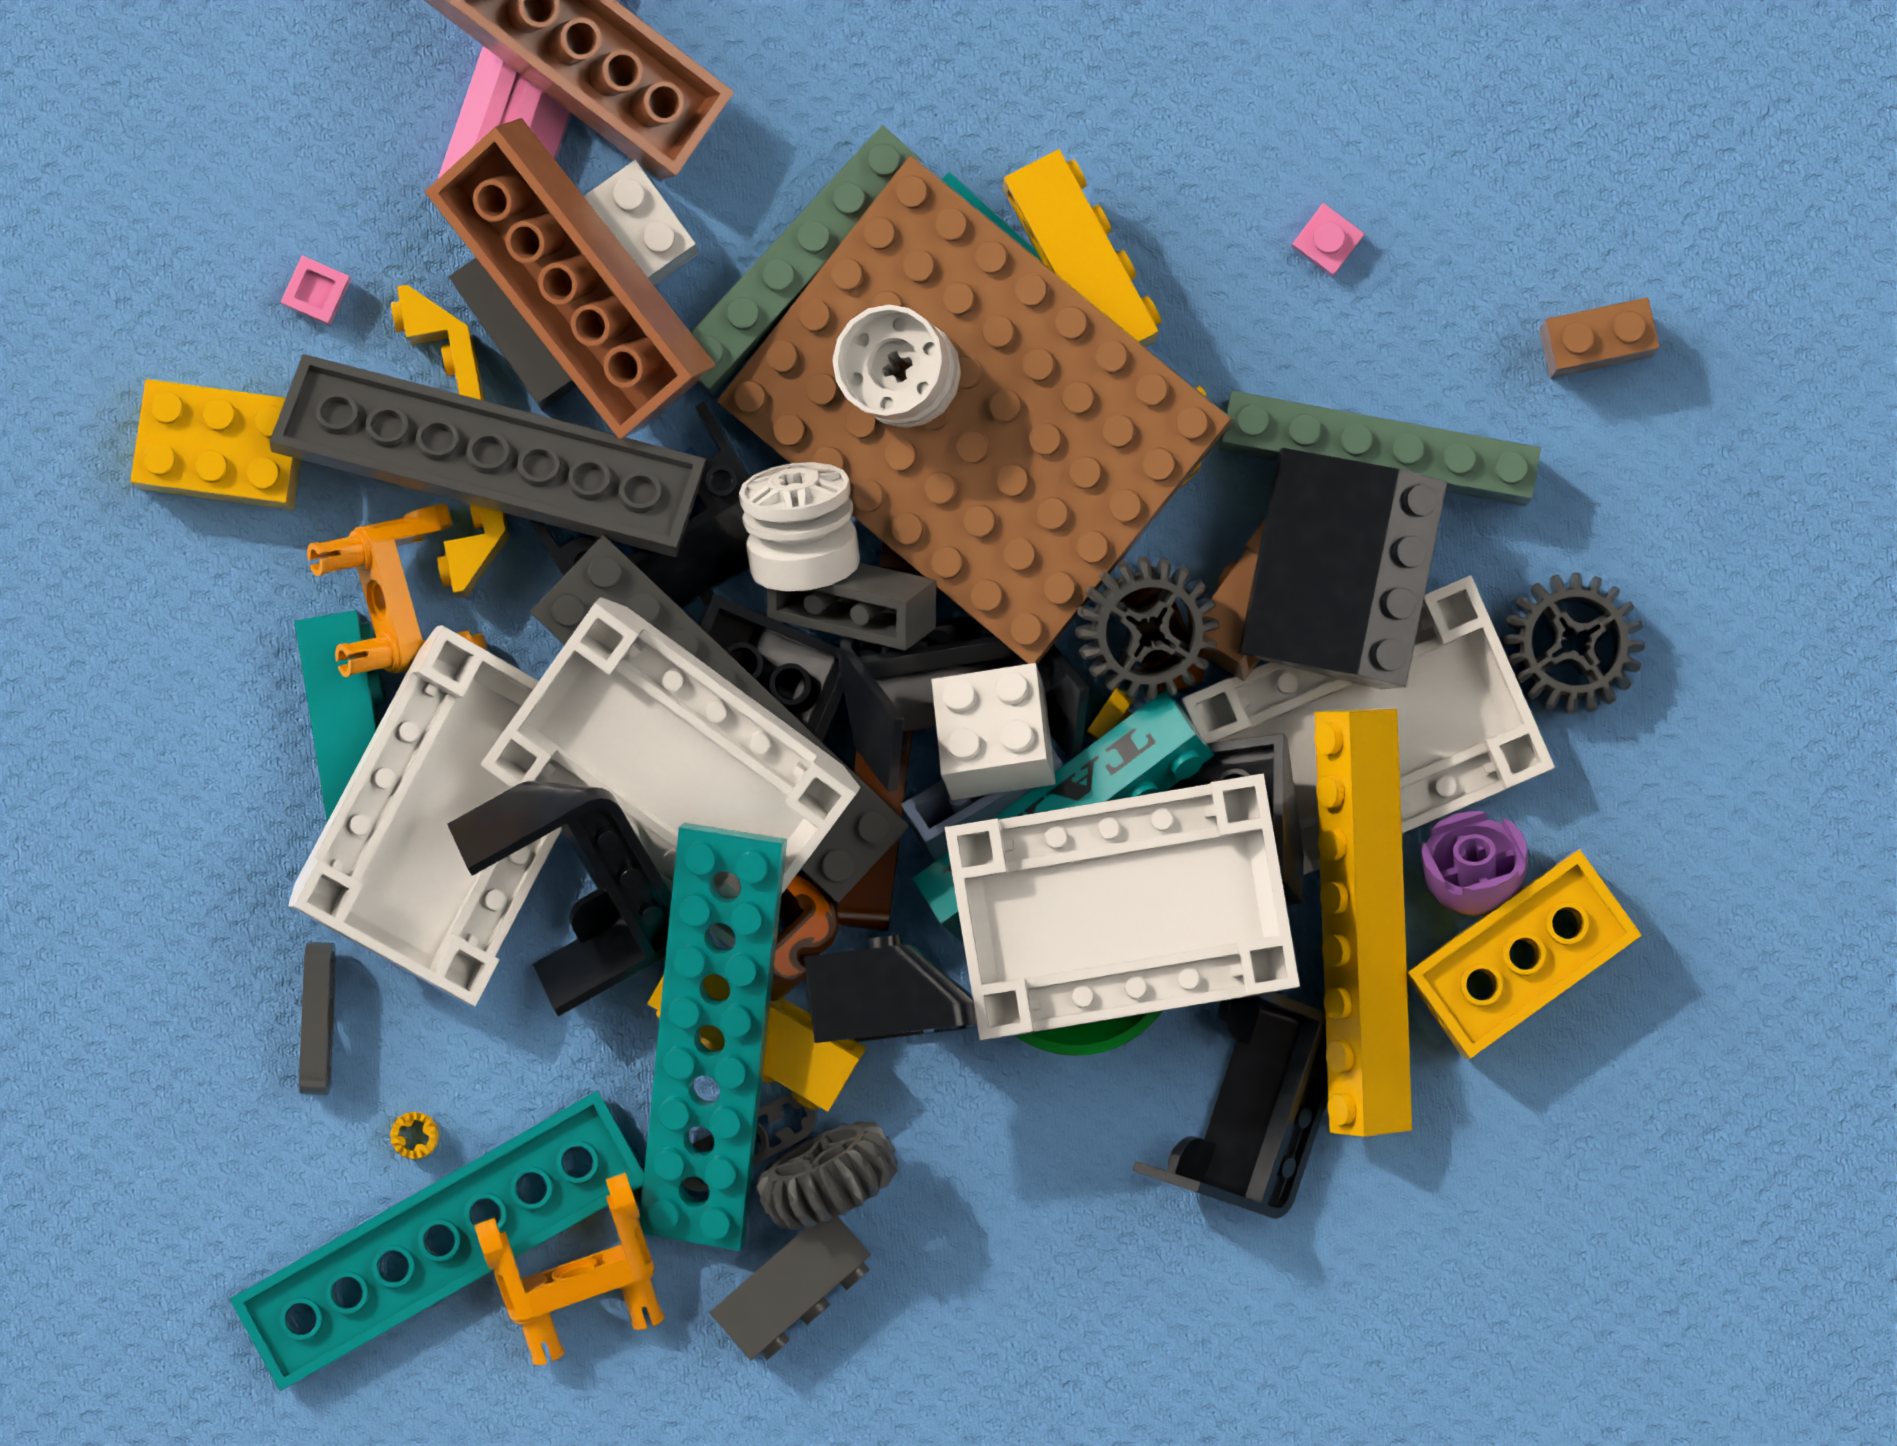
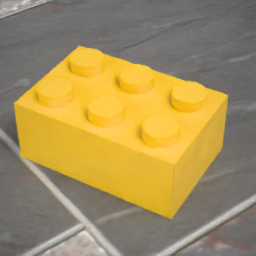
[130,379,301,510]

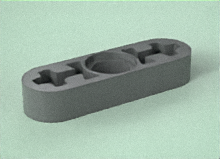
[299,942,336,1095]
[683,1095,816,1192]

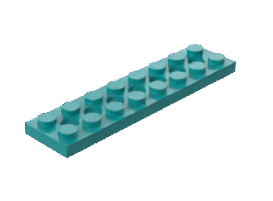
[639,823,787,1251]
[229,1090,644,1391]

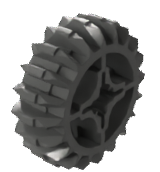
[1075,556,1219,700]
[1502,573,1645,714]
[757,1121,898,1230]

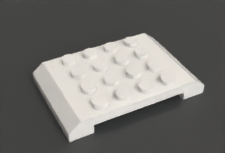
[1181,575,1555,876]
[480,597,861,948]
[288,625,562,1006]
[945,773,1300,1040]

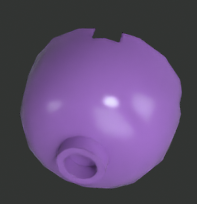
[1421,811,1528,916]

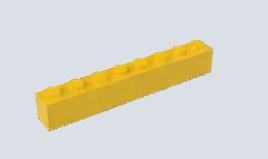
[1314,708,1412,1137]

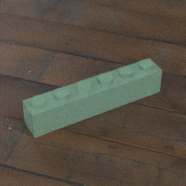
[691,125,921,398]
[1219,391,1541,506]

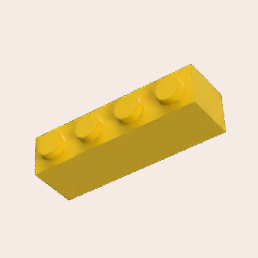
[1003,149,1162,347]
[647,974,867,1112]

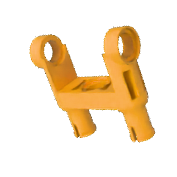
[307,504,489,677]
[474,1172,665,1365]

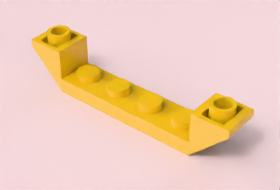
[391,285,510,598]

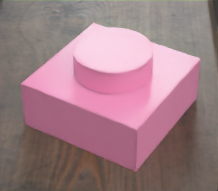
[1291,203,1365,278]
[281,255,351,326]

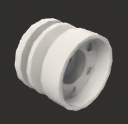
[832,304,961,428]
[739,462,860,591]

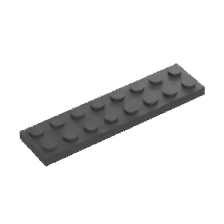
[270,354,706,557]
[529,535,910,903]

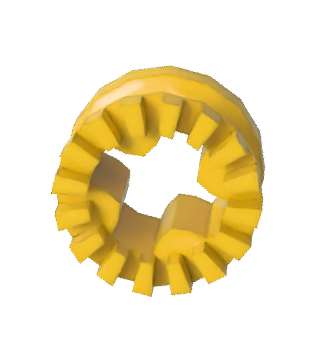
[390,1112,440,1159]

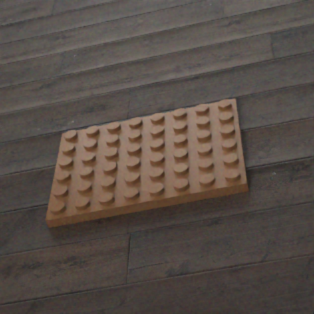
[717,155,1234,665]

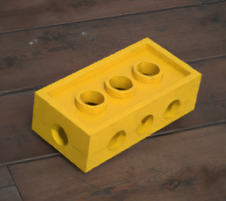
[1407,849,1642,1059]

